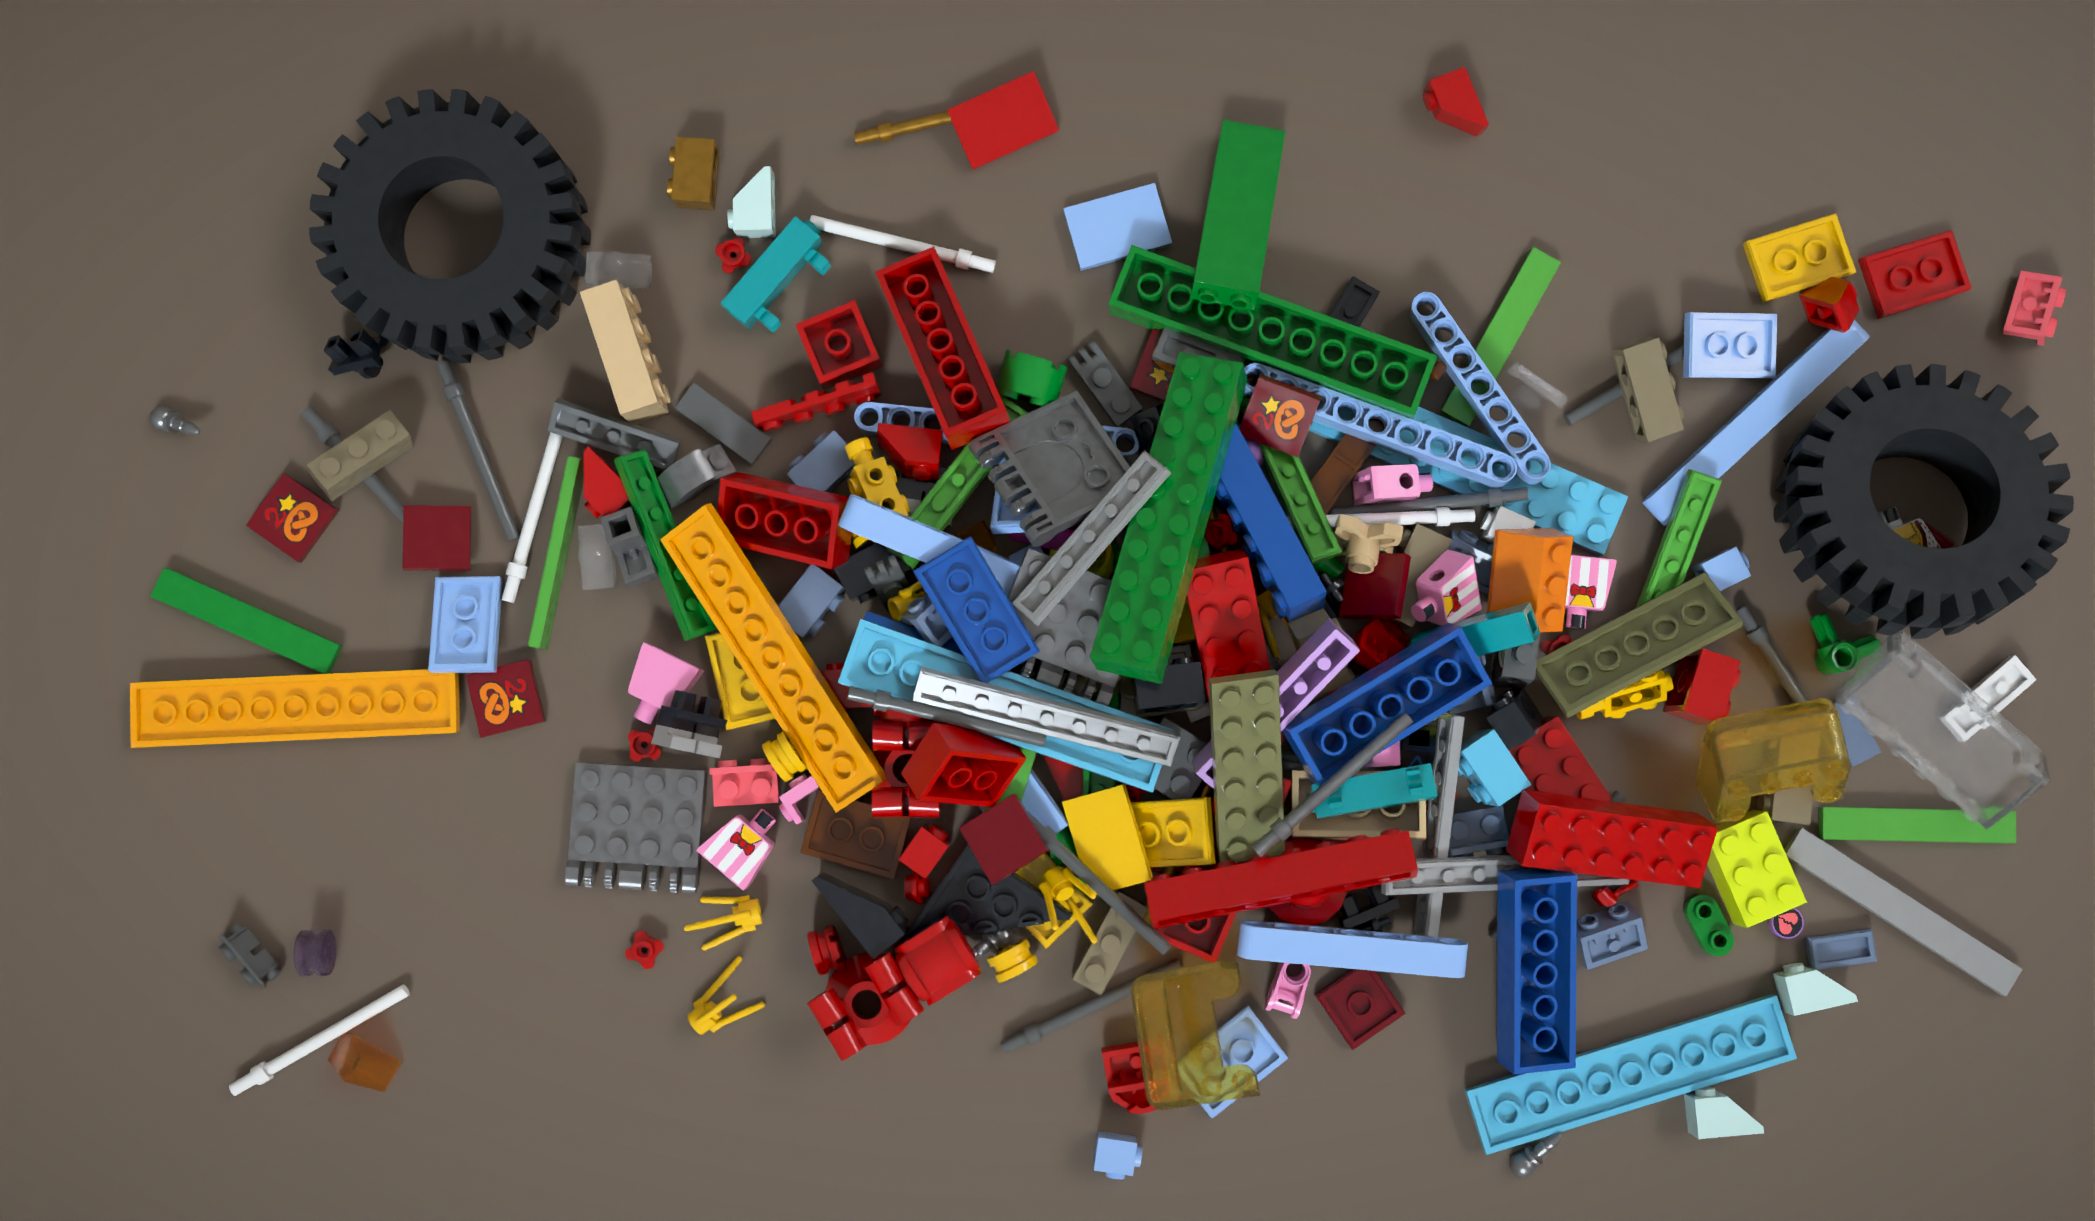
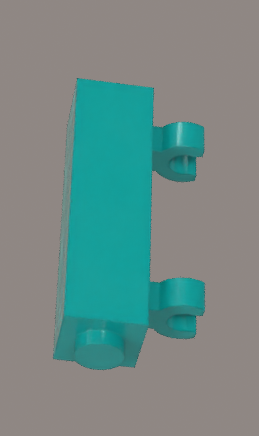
[720,216,831,334]
[1411,602,1541,656]
[1306,763,1438,820]

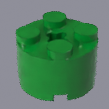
[996,350,1068,407]

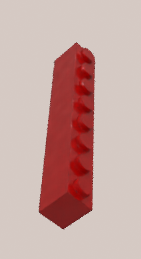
[1144,828,1418,929]

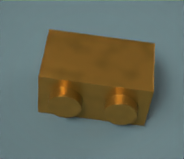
[667,136,719,210]

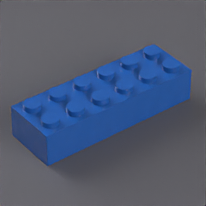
[1215,423,1327,623]
[1282,623,1492,787]
[1497,867,1577,1075]

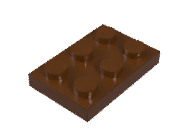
[800,790,912,879]

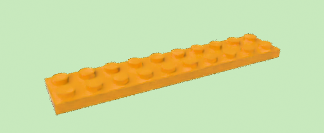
[660,503,887,812]
[130,669,460,748]

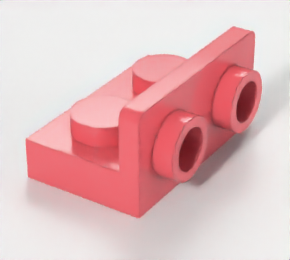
[2003,271,2067,346]
[709,758,780,807]

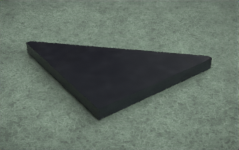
[899,844,1073,944]

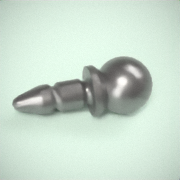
[150,406,200,435]
[972,928,1015,959]
[1510,1133,1562,1178]

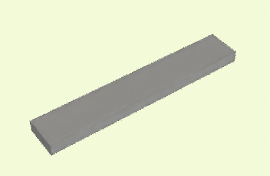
[1012,450,1171,626]

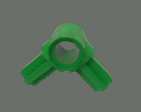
[1809,613,1881,675]

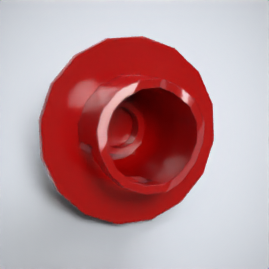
[1268,838,1348,926]

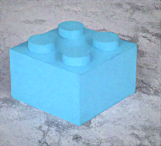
[1458,729,1531,807]

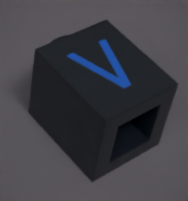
[1399,725,1436,769]

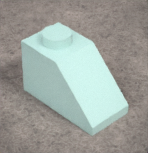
[727,166,776,238]
[1773,963,1858,1016]
[1684,1086,1764,1139]

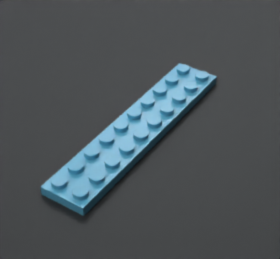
[1309,400,1628,556]
[838,619,1173,792]
[1464,994,1797,1155]

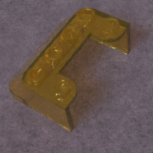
[1696,698,1851,824]
[1131,961,1260,1110]

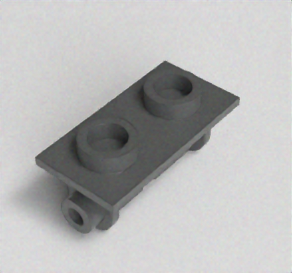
[218,923,281,990]

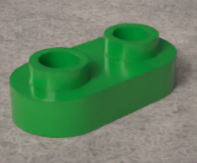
[1683,894,1734,957]

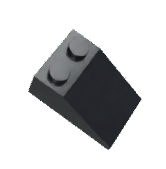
[812,872,909,959]

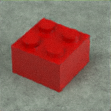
[795,300,882,390]
[1663,648,1741,724]

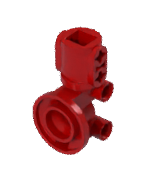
[870,709,940,817]
[807,916,982,1061]

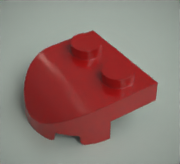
[1353,619,1409,670]
[1101,1037,1173,1114]

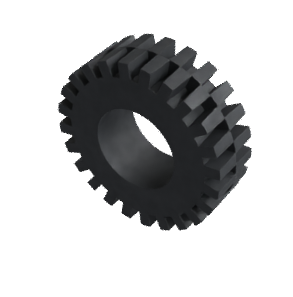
[309,89,591,364]
[1773,364,2074,639]

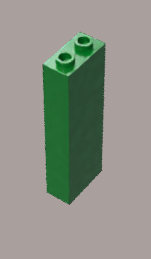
[1190,120,1286,310]

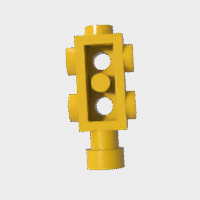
[844,437,910,517]
[1576,669,1673,720]

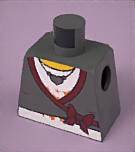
[1490,636,1540,690]

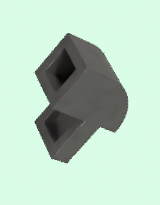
[657,444,736,508]
[600,507,659,588]

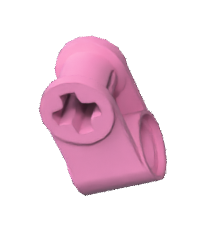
[1264,962,1311,1019]

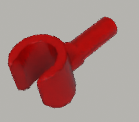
[1592,880,1639,907]

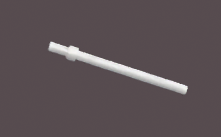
[810,215,996,273]
[501,432,563,603]
[1286,507,1475,528]
[229,984,410,1096]

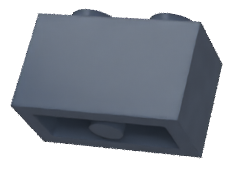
[787,431,855,493]
[778,564,845,639]

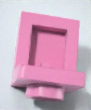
[779,774,820,824]

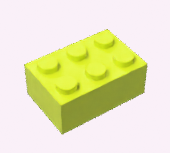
[1707,810,1807,928]

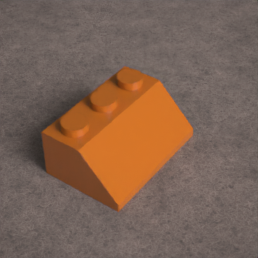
[1486,528,1573,632]

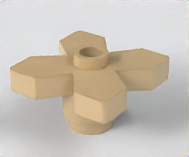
[1333,515,1403,574]

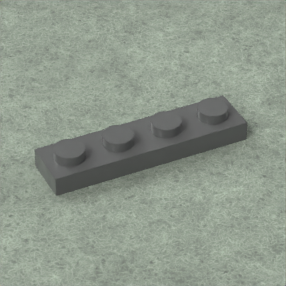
[547,398,682,470]

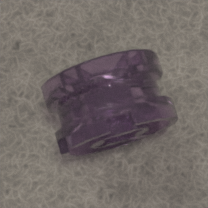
[294,929,336,977]

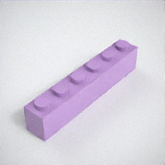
[1192,618,1360,789]

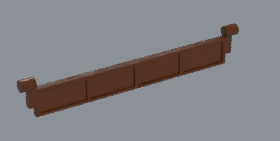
[1286,361,1447,536]

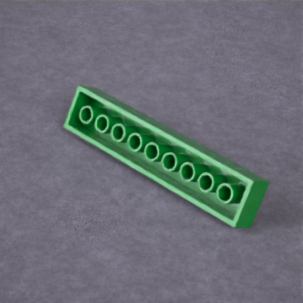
[1108,245,1437,419]
[1090,352,1247,684]

